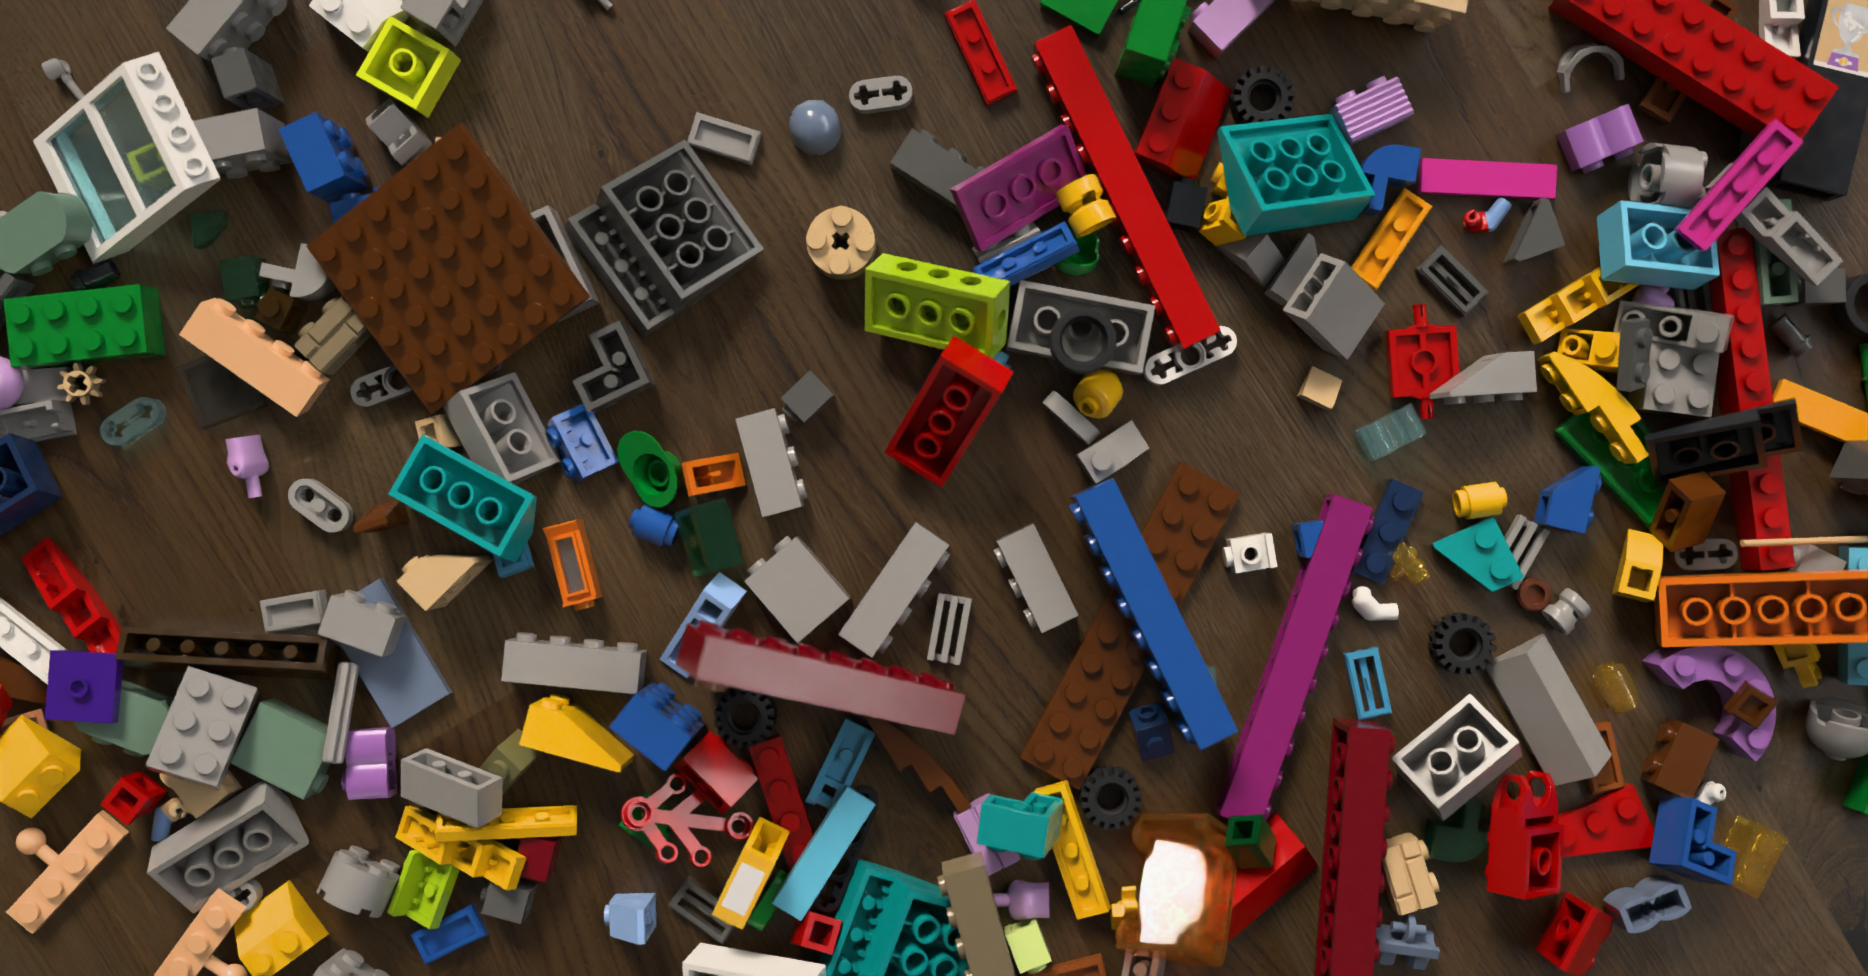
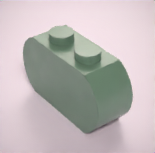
[0,191,92,276]
[74,679,174,757]

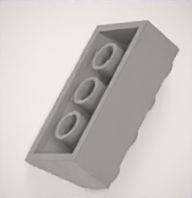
[147,780,309,914]

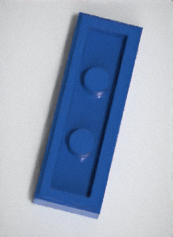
[973,221,1080,286]

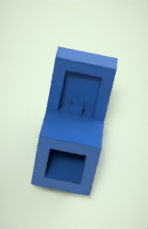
[1359,144,1421,216]

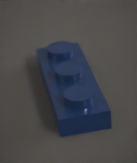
[1351,479,1424,585]

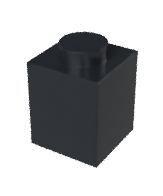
[1164,178,1208,233]

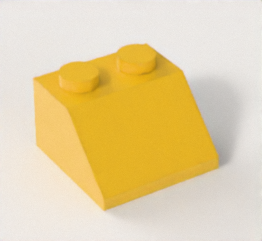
[0,715,81,818]
[234,880,329,976]

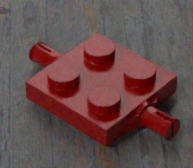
[1385,304,1460,419]

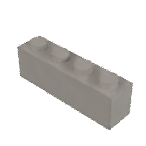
[838,522,951,658]
[501,632,647,694]

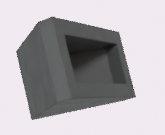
[1503,197,1566,266]

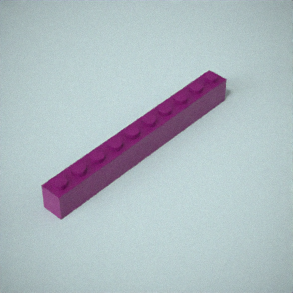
[1214,494,1374,820]

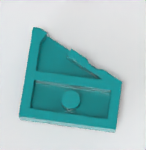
[1431,516,1524,593]

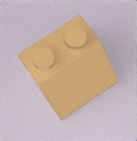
[396,554,494,611]

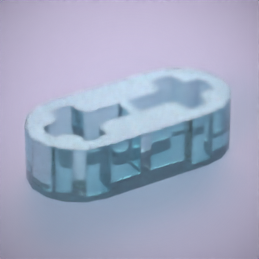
[100,397,166,446]

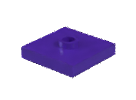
[45,650,123,724]

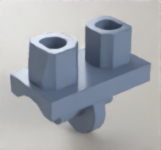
[1376,913,1440,970]

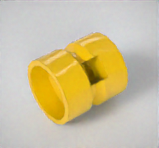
[1055,174,1116,238]

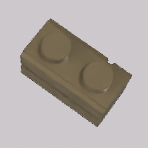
[294,296,372,375]

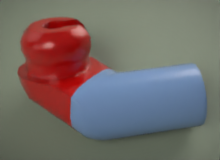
[1463,197,1512,233]

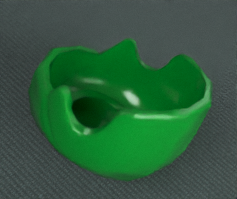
[1053,224,1101,277]

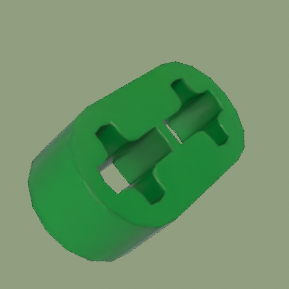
[746,869,788,933]

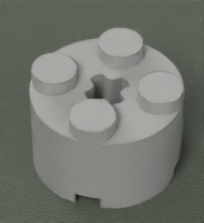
[1628,143,1708,208]
[316,845,400,918]

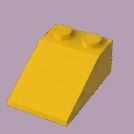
[519,693,634,773]

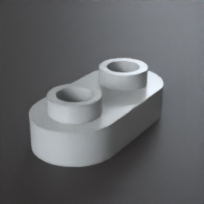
[288,479,354,532]

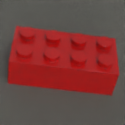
[884,335,1014,488]

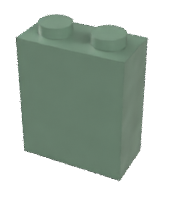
[230,698,331,800]

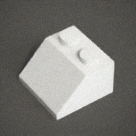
[309,0,409,52]

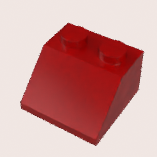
[1534,891,1615,976]

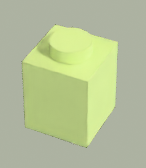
[1004,918,1052,974]

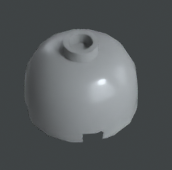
[1805,698,1868,761]

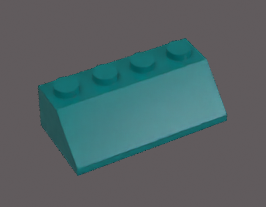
[388,434,537,562]

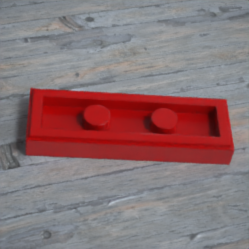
[944,0,1018,107]

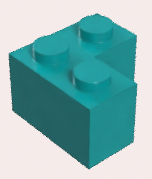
[976,792,1064,860]

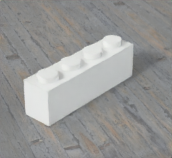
[682,943,826,976]

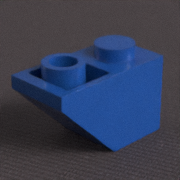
[1533,466,1601,534]

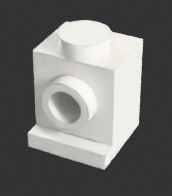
[1222,533,1278,573]

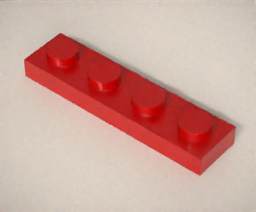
[749,735,815,871]

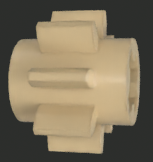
[57,363,106,405]

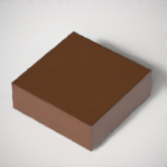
[1724,680,1779,729]

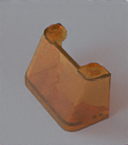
[1115,813,1237,968]

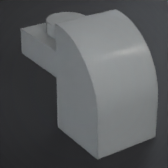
[365,97,433,165]
[259,243,336,301]

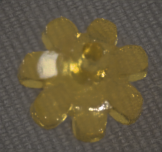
[1389,542,1430,584]

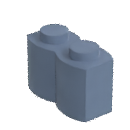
[1603,875,1692,933]

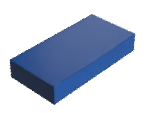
[411,903,489,965]

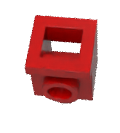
[100,771,167,826]

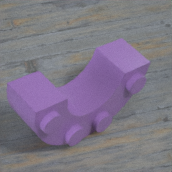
[1642,646,1776,762]

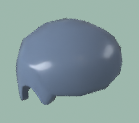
[789,100,841,155]

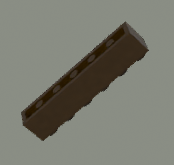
[115,626,341,680]

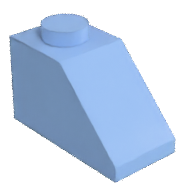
[604,893,657,945]

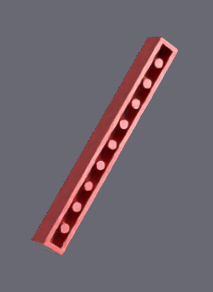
[1031,25,1221,352]
[1709,228,1795,571]

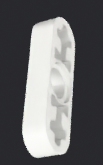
[1143,326,1237,386]

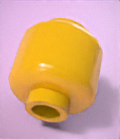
[1073,369,1123,419]

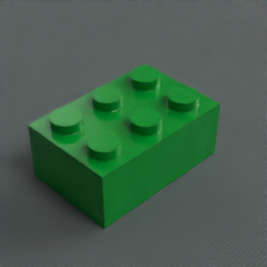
[1114,0,1191,87]

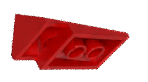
[1173,812,1318,953]

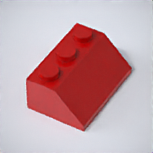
[1134,58,1232,180]

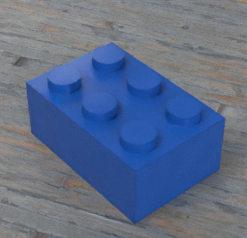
[609,682,706,771]

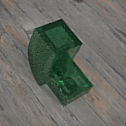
[1424,794,1488,862]

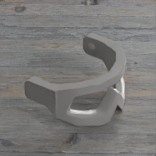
[1557,42,1625,94]

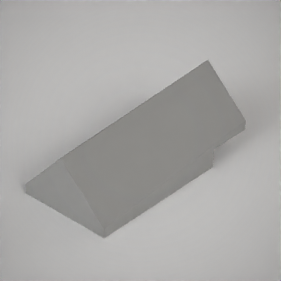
[1485,634,1612,786]

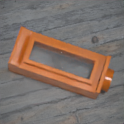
[543,519,603,611]

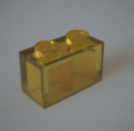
[1723,815,1789,899]

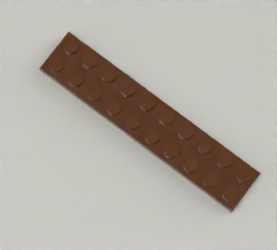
[1020,462,1240,790]

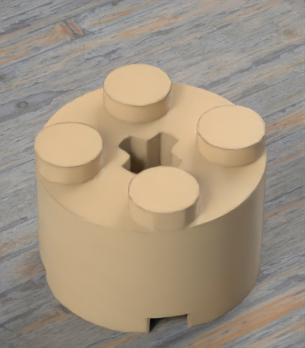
[806,206,876,279]

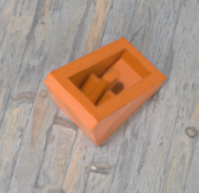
[681,453,746,497]

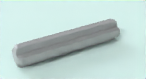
[322,662,359,764]

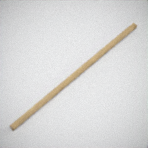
[1740,536,1868,547]

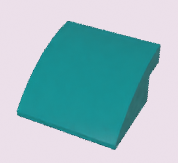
[818,859,969,976]

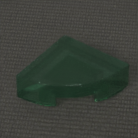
[190,210,229,249]

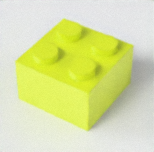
[356,16,461,118]

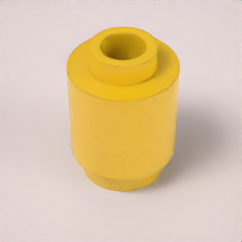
[1452,482,1507,520]

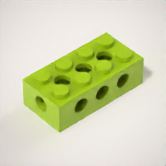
[865,253,1010,359]

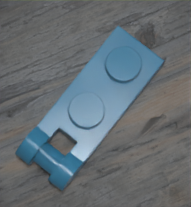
[805,717,876,813]

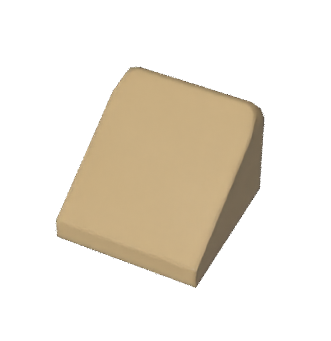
[1297,366,1342,411]
[415,414,463,449]

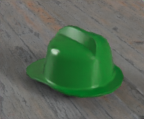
[617,430,683,508]

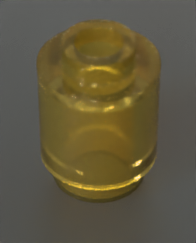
[1592,661,1640,714]

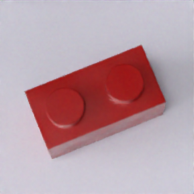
[674,731,758,815]

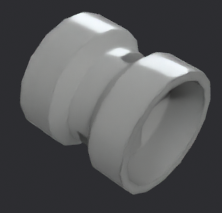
[1541,588,1592,636]

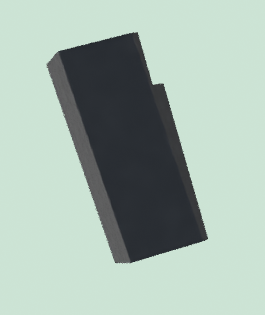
[1645,397,1804,486]

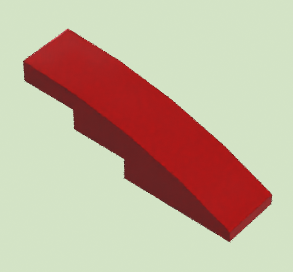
[21,537,122,653]

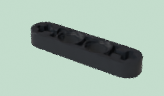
[812,785,879,913]

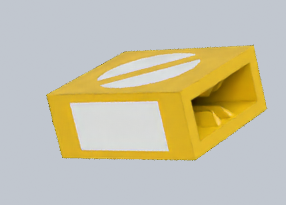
[711,817,790,930]

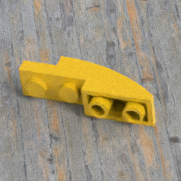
[1537,352,1649,465]

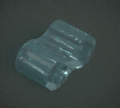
[1354,403,1427,462]

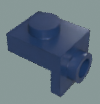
[1129,702,1175,762]

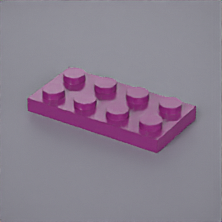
[950,124,1087,252]

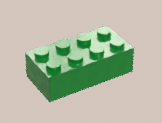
[4,284,166,370]

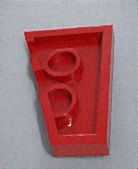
[1557,783,1654,857]

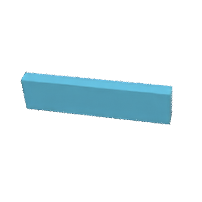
[772,785,876,921]

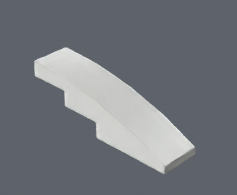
[1759,0,1805,60]

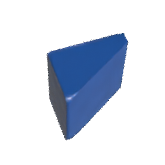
[1292,520,1324,558]

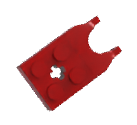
[1485,771,1564,900]

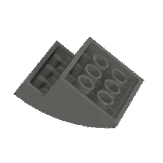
[565,139,764,338]

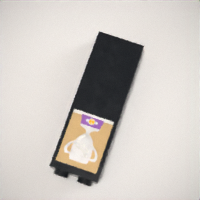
[1764,0,1868,201]

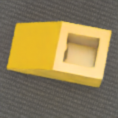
[1557,328,1620,373]
[1612,529,1663,603]

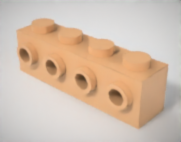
[179,298,330,417]

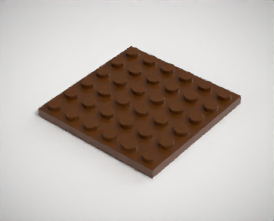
[306,123,590,414]

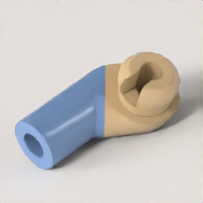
[151,797,188,842]

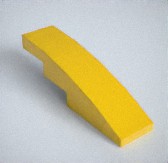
[1517,266,1640,345]
[395,806,526,891]

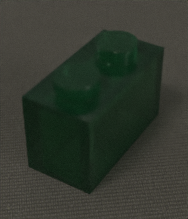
[674,498,744,578]

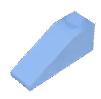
[660,572,747,678]

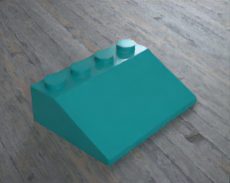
[1217,114,1375,236]

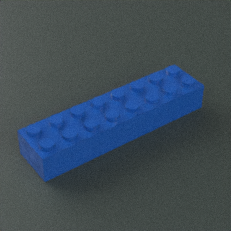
[1068,478,1239,750]

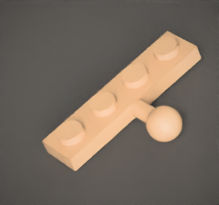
[6,810,129,934]
[154,888,248,976]

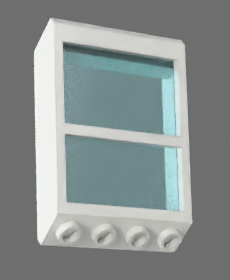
[33,52,221,264]

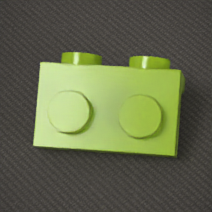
[387,850,460,930]

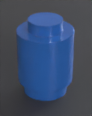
[628,504,682,547]

